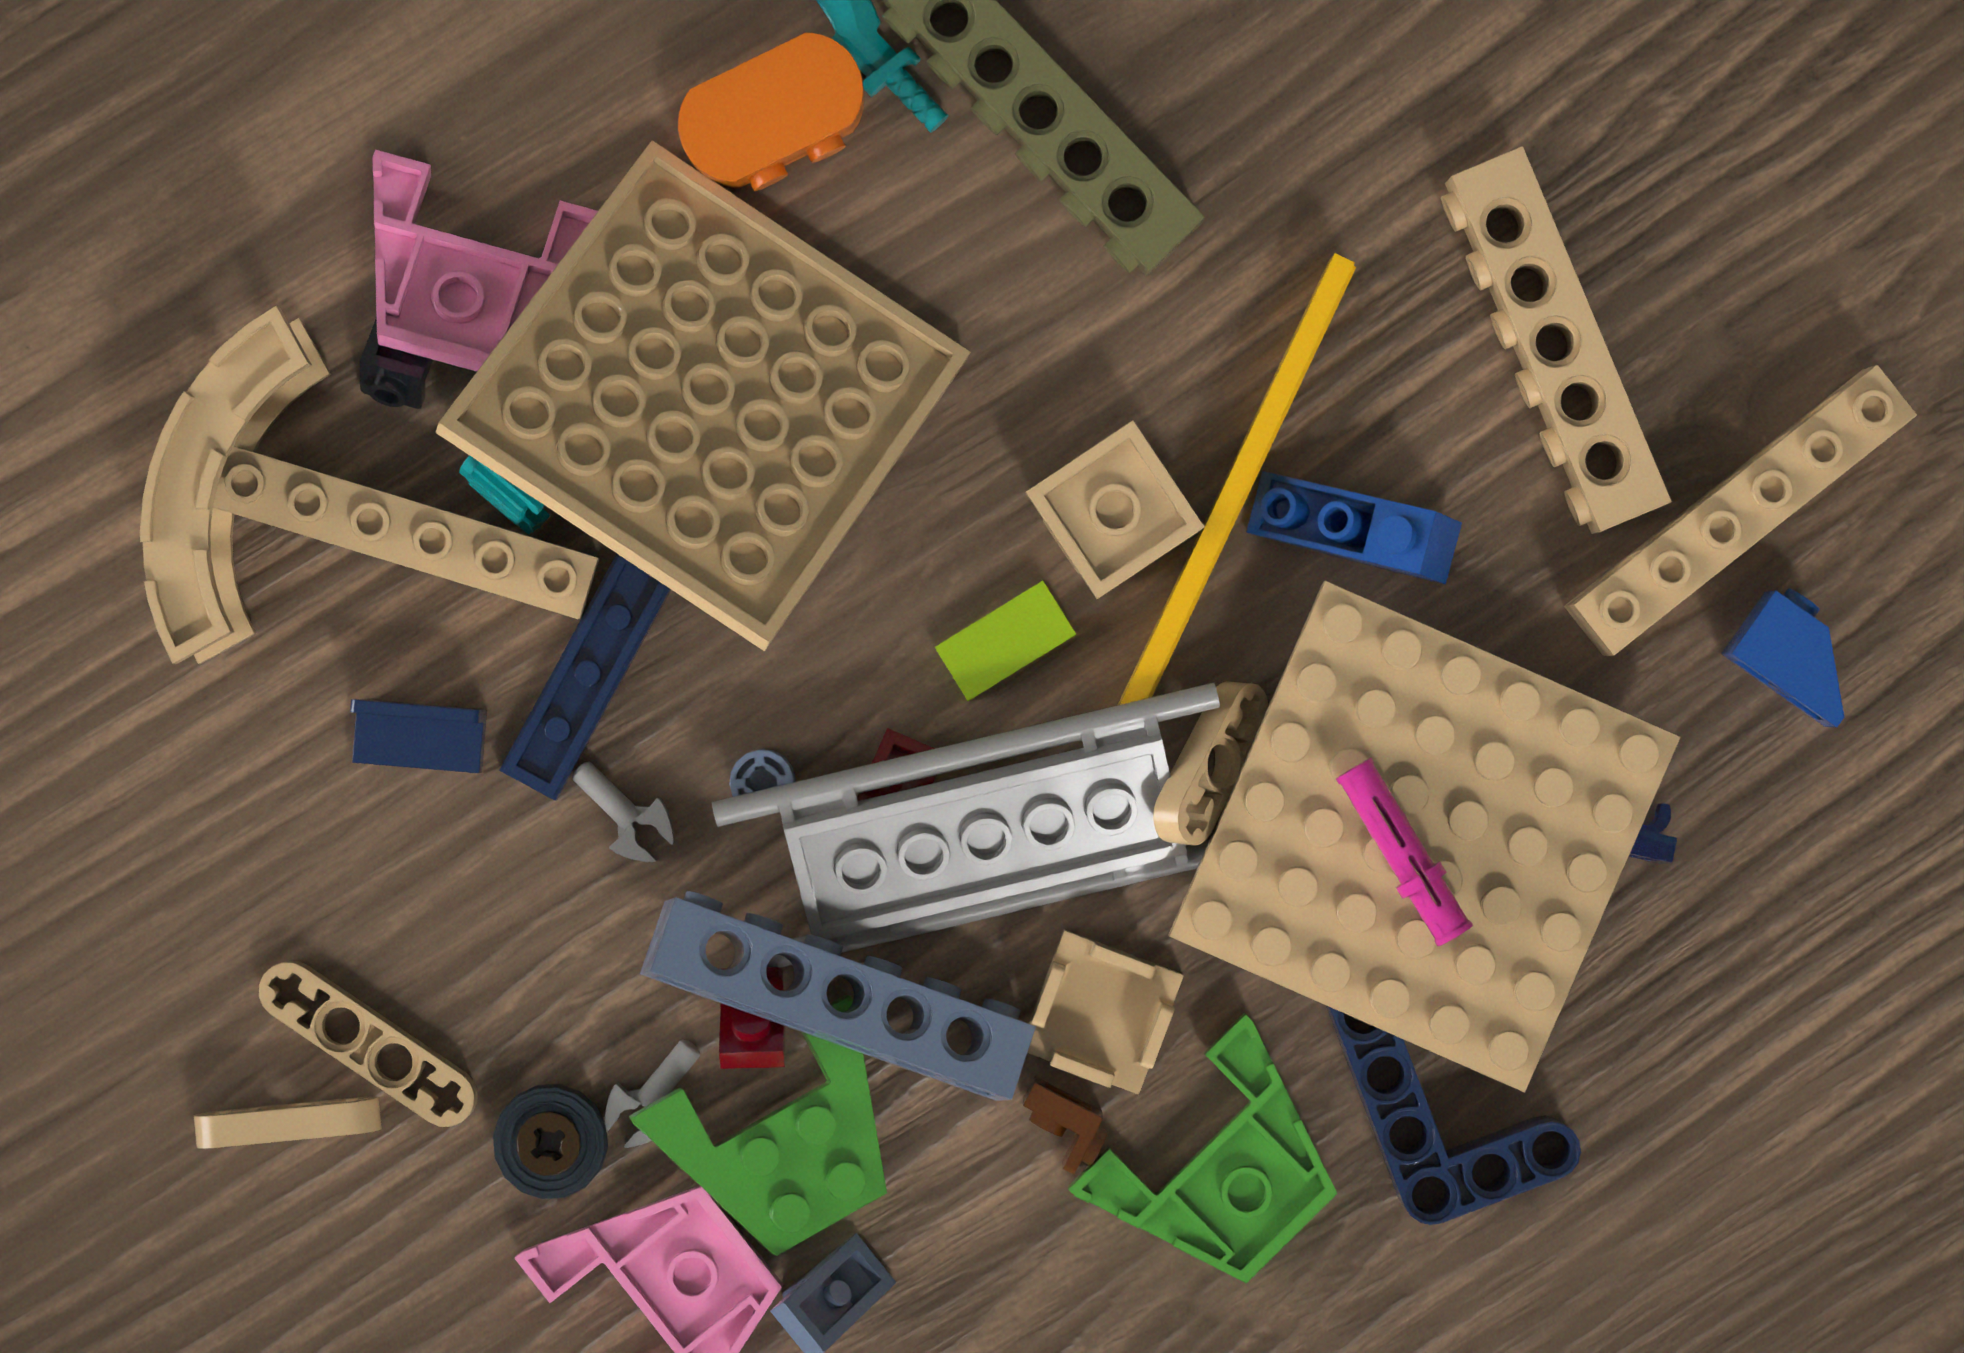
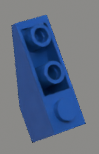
[1246,471,1462,584]

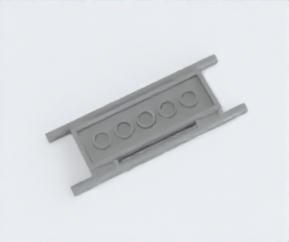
[712,683,1220,968]

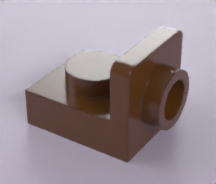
[1023,1076,1108,1175]

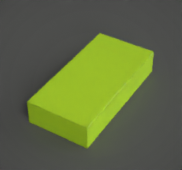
[935,581,1076,701]

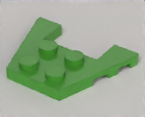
[629,995,887,1256]
[1068,1012,1337,1283]

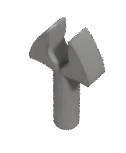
[572,762,675,862]
[605,1040,700,1148]

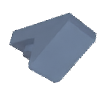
[770,1233,897,1353]

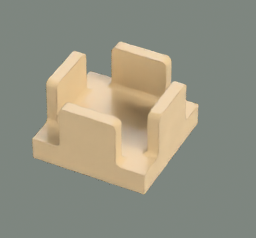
[1026,420,1205,599]
[1027,929,1184,1095]

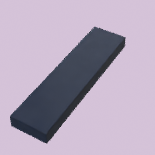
[499,554,671,801]

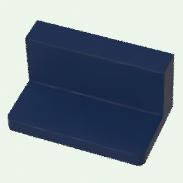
[350,699,487,773]

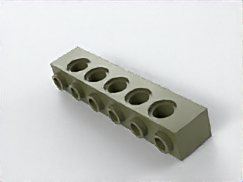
[882,0,1205,276]

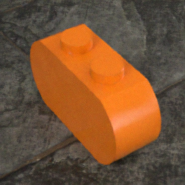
[678,32,864,191]

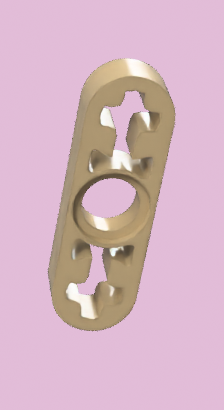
[1153,681,1269,845]
[194,1096,382,1148]

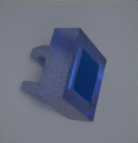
[1628,803,1677,864]

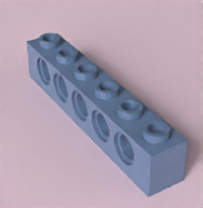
[640,891,1036,1101]

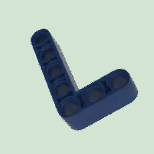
[1326,1006,1581,1225]

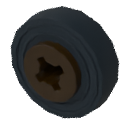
[493,1084,608,1199]

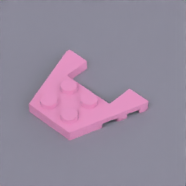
[373,149,598,372]
[514,1186,783,1353]

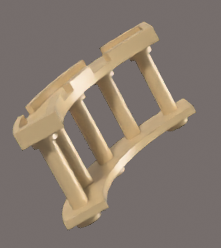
[140,306,331,664]

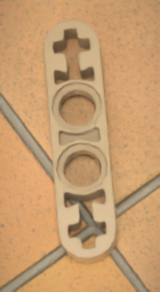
[259,961,478,1127]

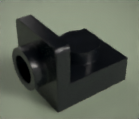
[359,317,433,409]

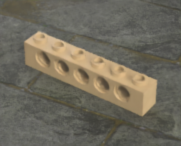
[1441,146,1672,534]
[1564,365,1917,656]
[213,446,599,619]

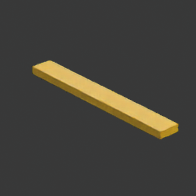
[1118,253,1356,705]

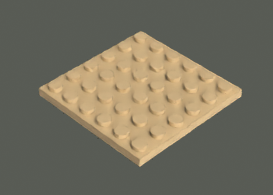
[436,141,971,651]
[1168,581,1681,1093]

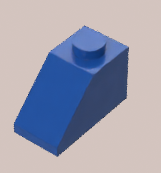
[1721,588,1844,728]

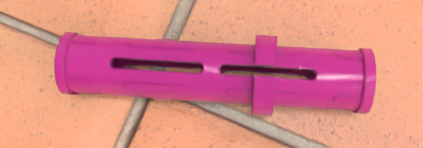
[1336,758,1473,947]

